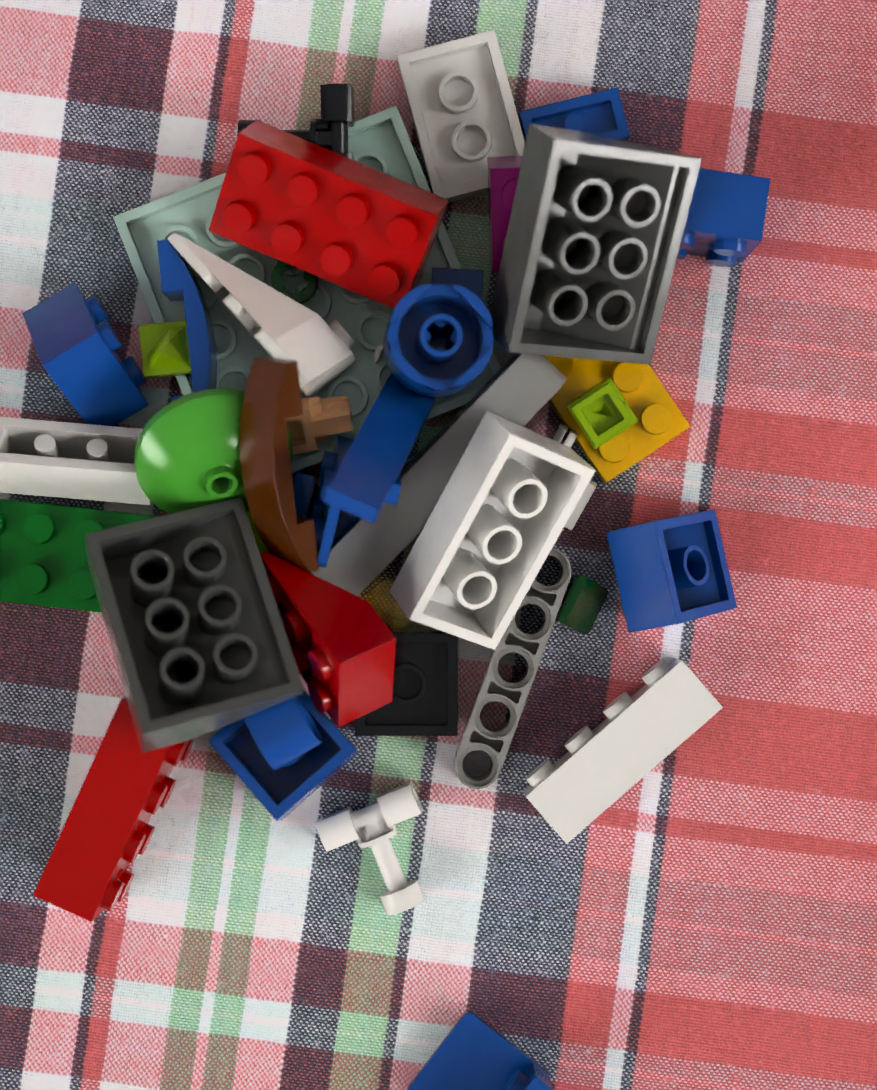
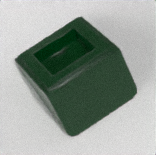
[555,574,608,634]

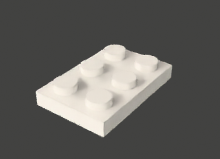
[397,30,525,202]

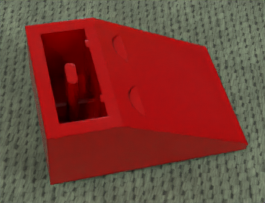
[260,552,396,728]

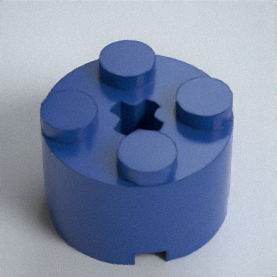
[383,283,494,399]

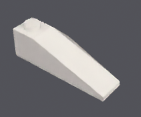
[167,232,356,398]

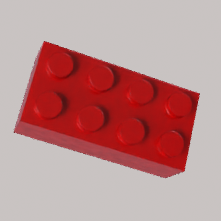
[208,120,449,309]
[33,698,196,922]

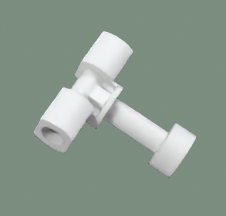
[315,782,425,916]

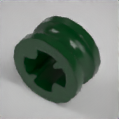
[271,261,318,304]

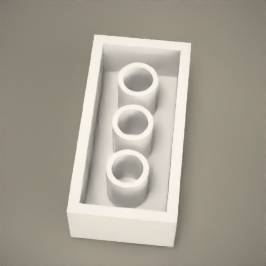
[389,411,596,650]

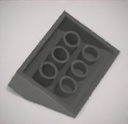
[490,124,702,364]
[85,497,304,753]

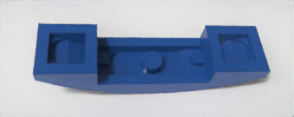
[157,240,217,401]

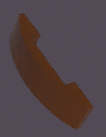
[240,356,319,572]

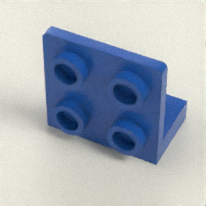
[407,1010,552,1090]

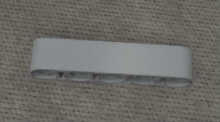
[454,548,572,789]

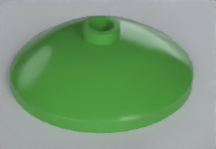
[134,388,293,514]

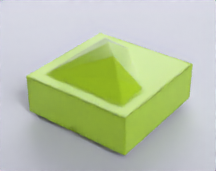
[138,320,191,379]
[566,376,638,450]

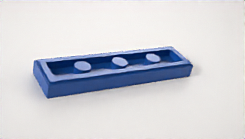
[323,372,436,523]

